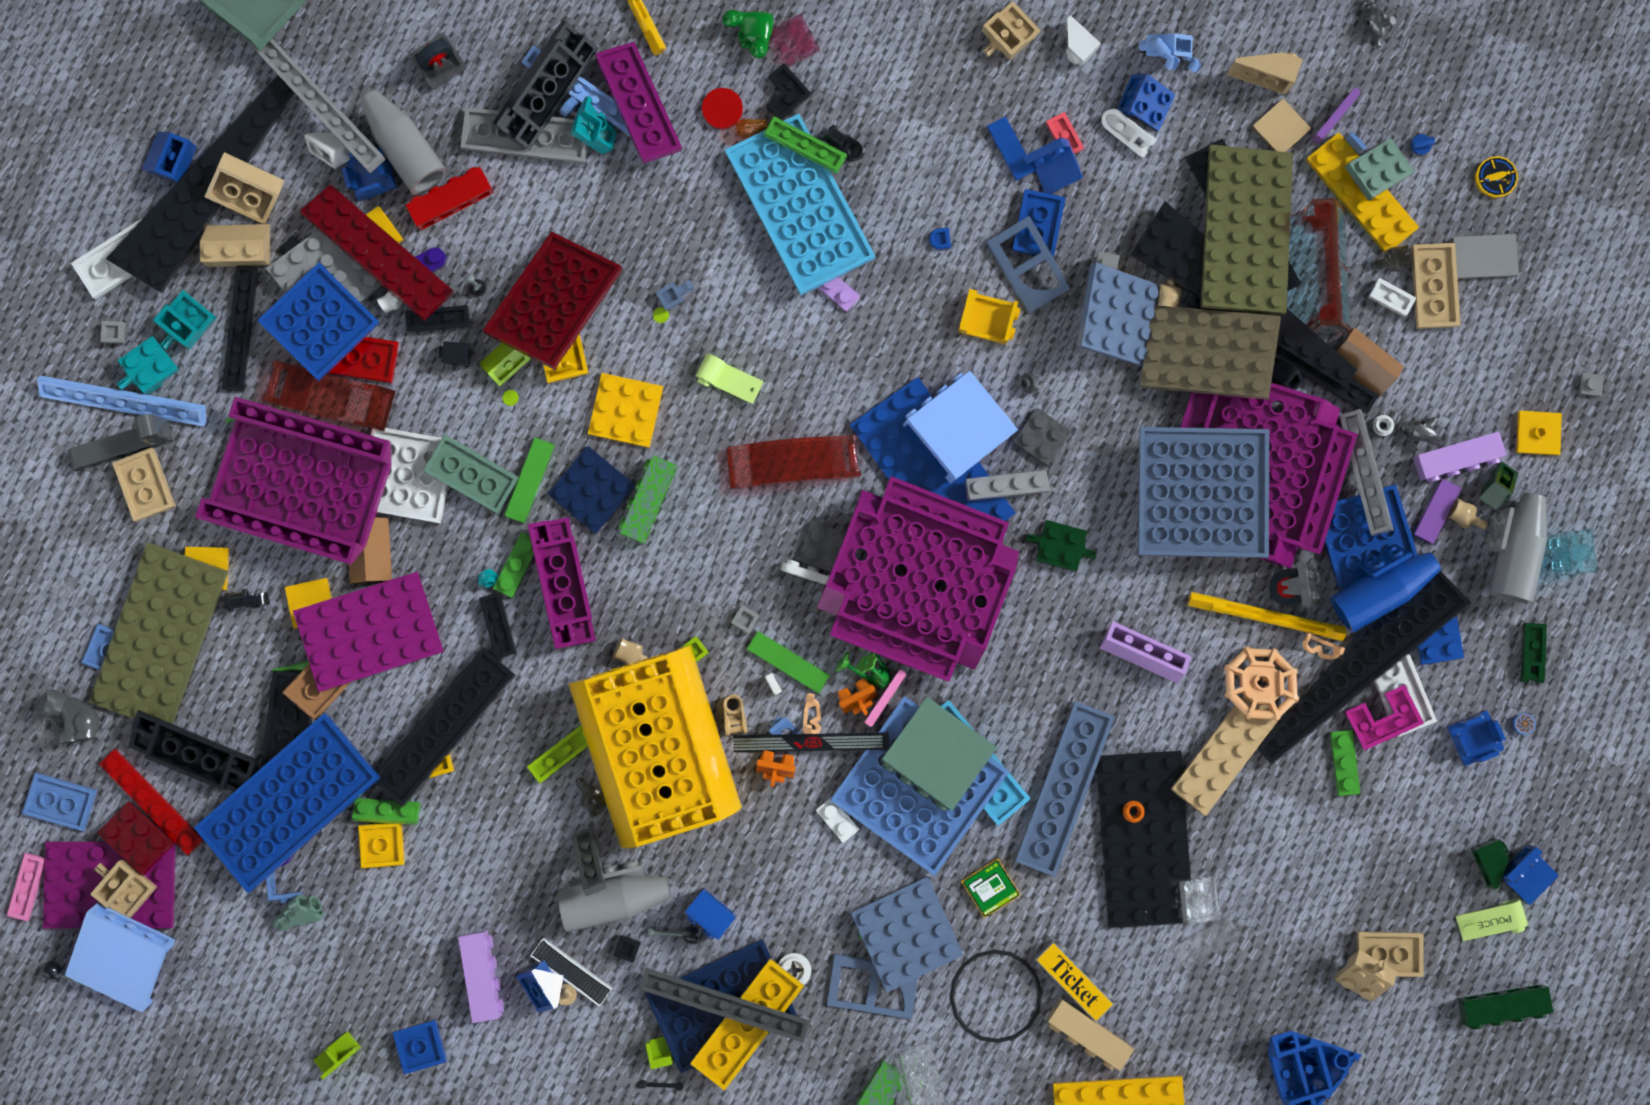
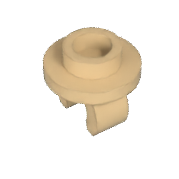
[558,983,577,1006]

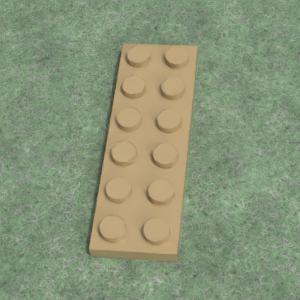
[1171,695,1277,816]

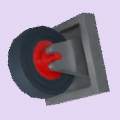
[409,32,467,90]
[1269,563,1321,607]

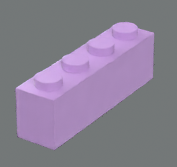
[1413,431,1507,483]
[1100,621,1191,684]
[458,930,504,1023]

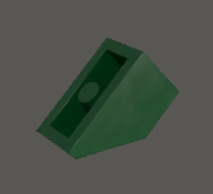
[1479,461,1518,510]
[1470,838,1509,890]

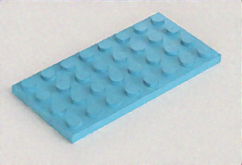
[725,114,876,296]

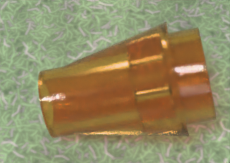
[736,118,767,139]

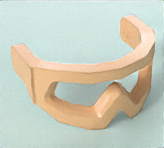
[1302,633,1345,660]
[803,693,821,734]

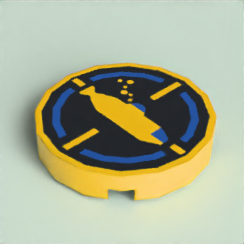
[1475,156,1518,198]

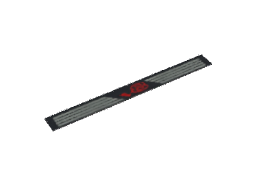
[733,732,889,752]

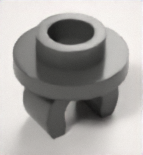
[1020,372,1043,394]

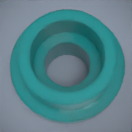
[477,569,499,588]

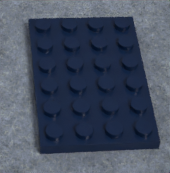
[645,939,798,1074]

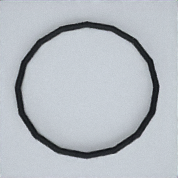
[950,949,1042,1043]

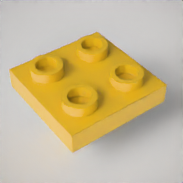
[543,334,589,384]

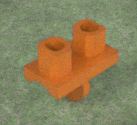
[838,678,878,716]
[756,750,796,787]

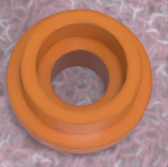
[1123,801,1144,823]

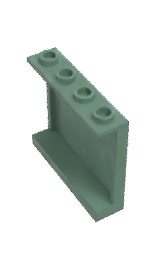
[199,0,306,51]
[881,697,997,812]

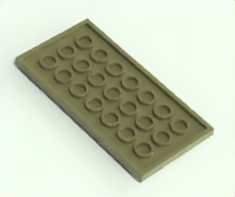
[1201,145,1293,316]
[89,542,229,724]

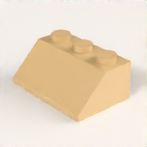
[205,152,285,224]
[200,224,270,267]

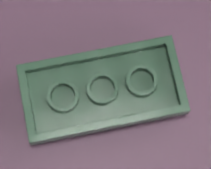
[423,435,519,514]

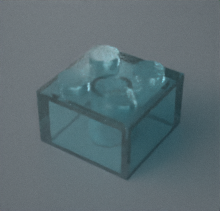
[1549,529,1598,577]

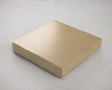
[1252,99,1311,152]

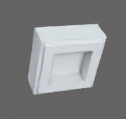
[765,673,782,695]

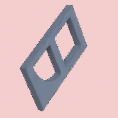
[986,216,1071,315]
[827,954,918,1019]

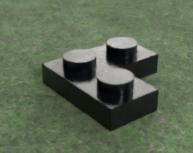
[766,63,811,121]

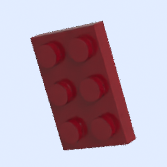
[97,801,175,876]

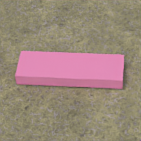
[864,669,906,727]
[6,853,45,921]

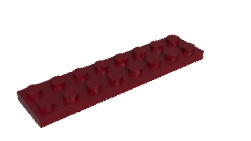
[300,184,454,321]

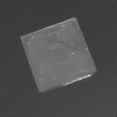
[1179,875,1220,925]

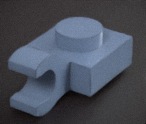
[656,280,695,311]

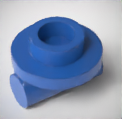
[1410,134,1435,155]

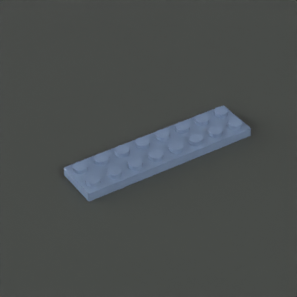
[1015,701,1115,877]

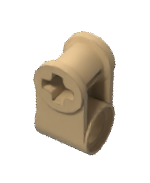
[723,694,748,736]

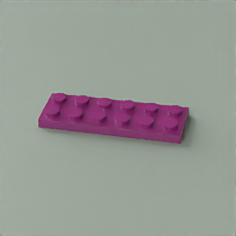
[595,41,682,164]

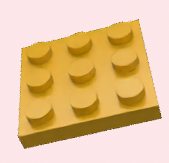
[588,373,663,448]

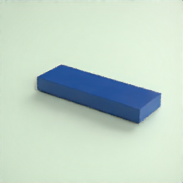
[987,116,1035,181]

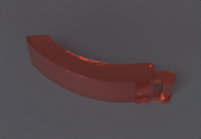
[262,360,396,432]
[726,435,861,489]

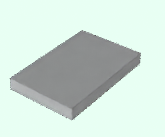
[1451,234,1519,279]

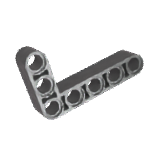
[67,414,173,471]

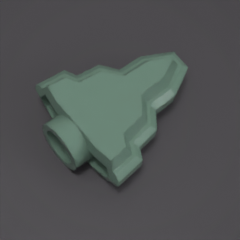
[272,894,324,931]

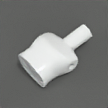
[377,291,402,313]

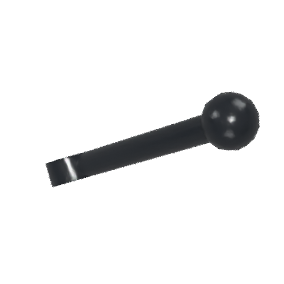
[638,1080,683,1091]

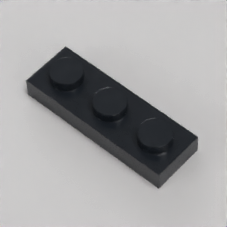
[405,305,471,333]
[479,592,517,659]

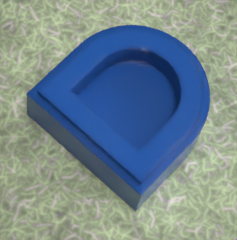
[929,227,951,250]

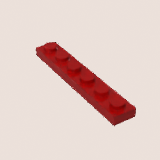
[99,749,204,855]

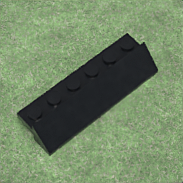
[492,20,599,151]
[128,710,258,792]

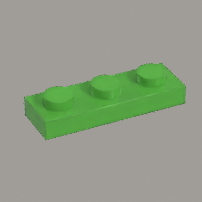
[493,532,534,598]
[1330,730,1360,796]
[352,798,420,825]

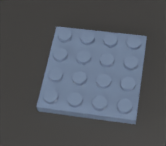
[1076,263,1160,367]
[850,876,963,993]

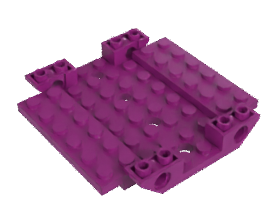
[1180,383,1358,569]
[816,476,1020,682]

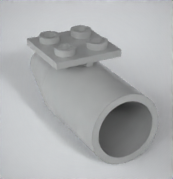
[361,90,447,194]
[1486,493,1547,604]
[558,860,671,932]

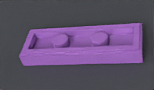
[1312,87,1361,144]
[1413,479,1462,544]

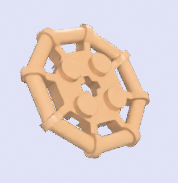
[1224,646,1299,721]

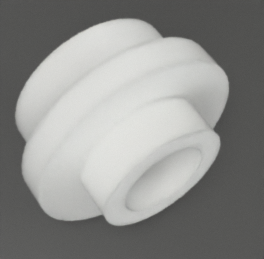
[1372,415,1394,436]

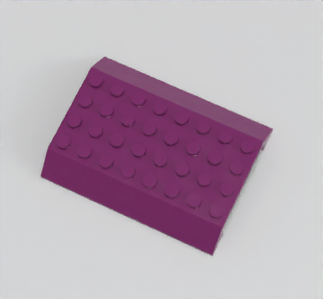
[195,396,392,564]

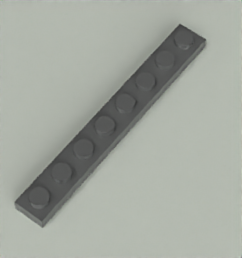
[640,968,811,1042]

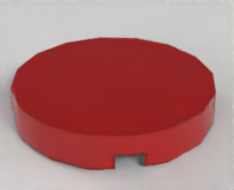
[702,87,743,130]

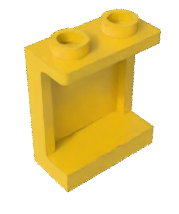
[958,289,1021,345]

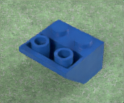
[142,131,197,183]
[685,888,737,940]

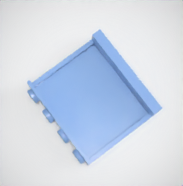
[903,371,1018,484]
[65,903,175,1012]

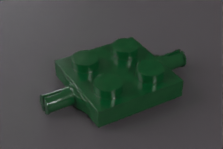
[1025,520,1097,572]

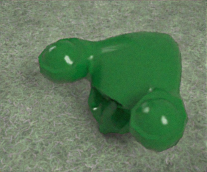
[722,10,774,59]

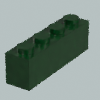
[1458,984,1554,1029]

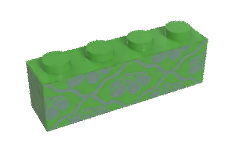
[618,455,677,544]
[855,1059,906,1105]

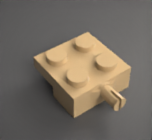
[982,1,1041,60]
[91,859,157,918]
[1334,950,1397,1001]

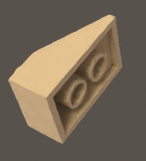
[1227,52,1303,95]

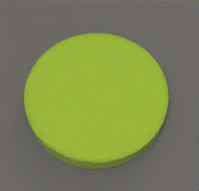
[653,307,669,323]
[502,390,519,406]

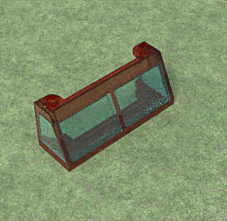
[1301,198,1351,334]

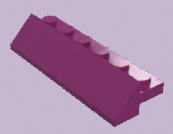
[527,517,596,649]

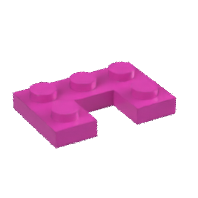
[1345,685,1424,751]

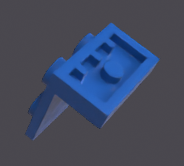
[1117,73,1175,131]
[1023,138,1083,194]
[1502,845,1558,905]

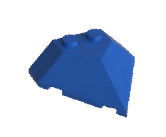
[1268,1030,1362,1105]

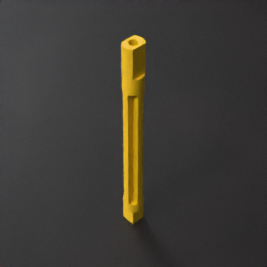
[627,0,667,56]
[1187,591,1347,641]

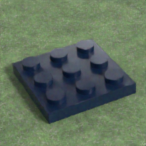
[548,446,636,534]

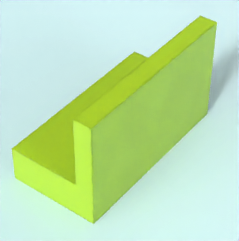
[479,343,531,386]

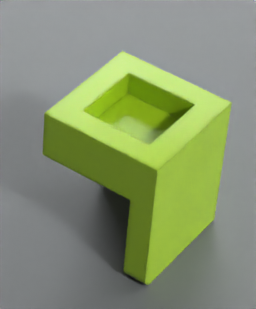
[646,1037,673,1069]

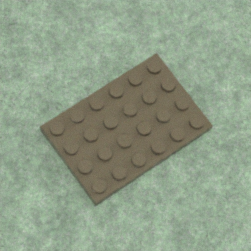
[1140,305,1281,400]

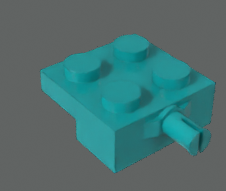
[153,290,217,350]
[116,336,180,395]

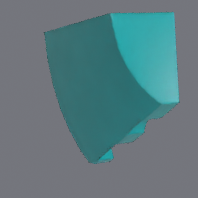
[570,96,617,155]

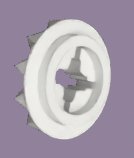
[778,953,811,984]

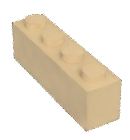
[1046,997,1135,1071]

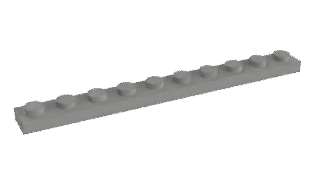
[244,38,386,173]

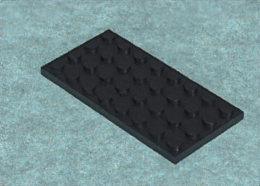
[1096,750,1194,928]

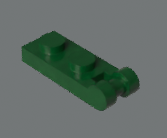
[1520,623,1547,684]

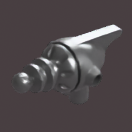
[1365,0,1396,48]
[1393,417,1443,446]

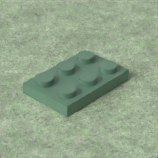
[1345,138,1415,201]

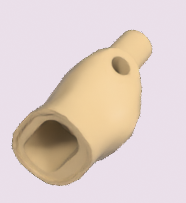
[1157,278,1182,308]
[1447,498,1488,530]
[613,638,649,665]

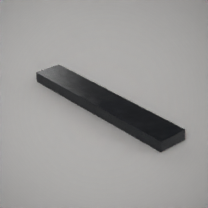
[222,266,259,392]

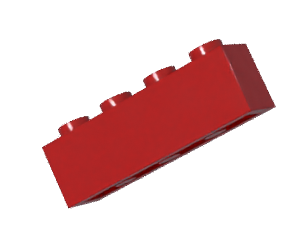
[406,167,494,231]

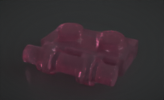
[772,14,820,66]

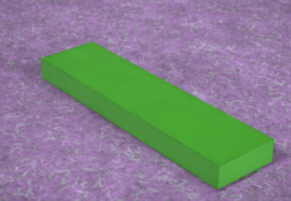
[763,116,847,174]
[505,438,555,523]
[747,631,830,693]

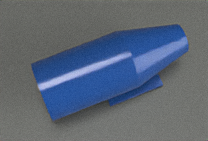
[1330,545,1441,633]

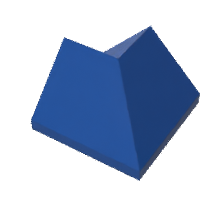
[516,960,563,1013]

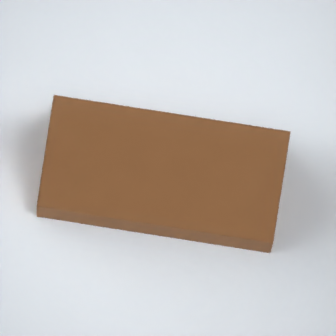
[1336,327,1404,399]
[349,518,392,584]

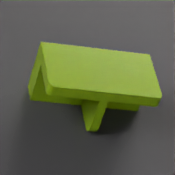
[313,1031,362,1080]

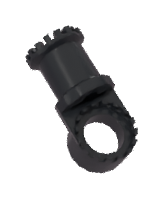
[823,124,863,161]
[224,589,270,612]

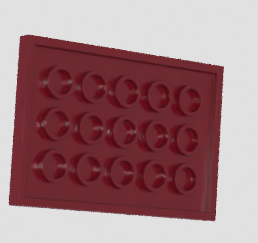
[483,231,623,370]

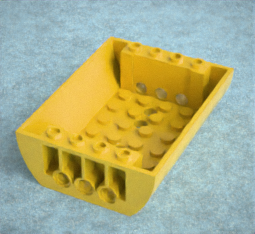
[568,645,742,848]

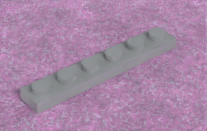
[1340,409,1394,536]

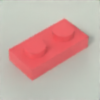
[1045,112,1084,155]

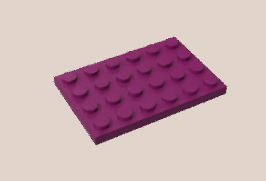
[293,571,444,693]
[43,841,176,928]

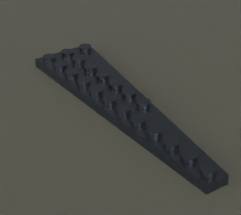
[105,75,294,293]
[1130,201,1357,389]
[1257,571,1471,765]

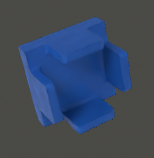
[341,148,398,201]
[1447,710,1506,766]

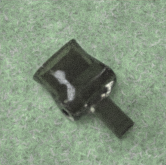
[1371,245,1413,272]
[575,777,607,817]

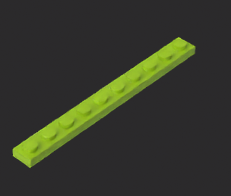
[527,636,709,784]

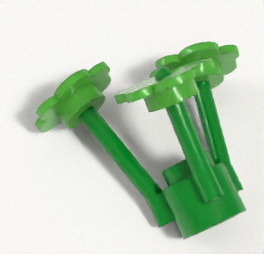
[835,647,893,689]

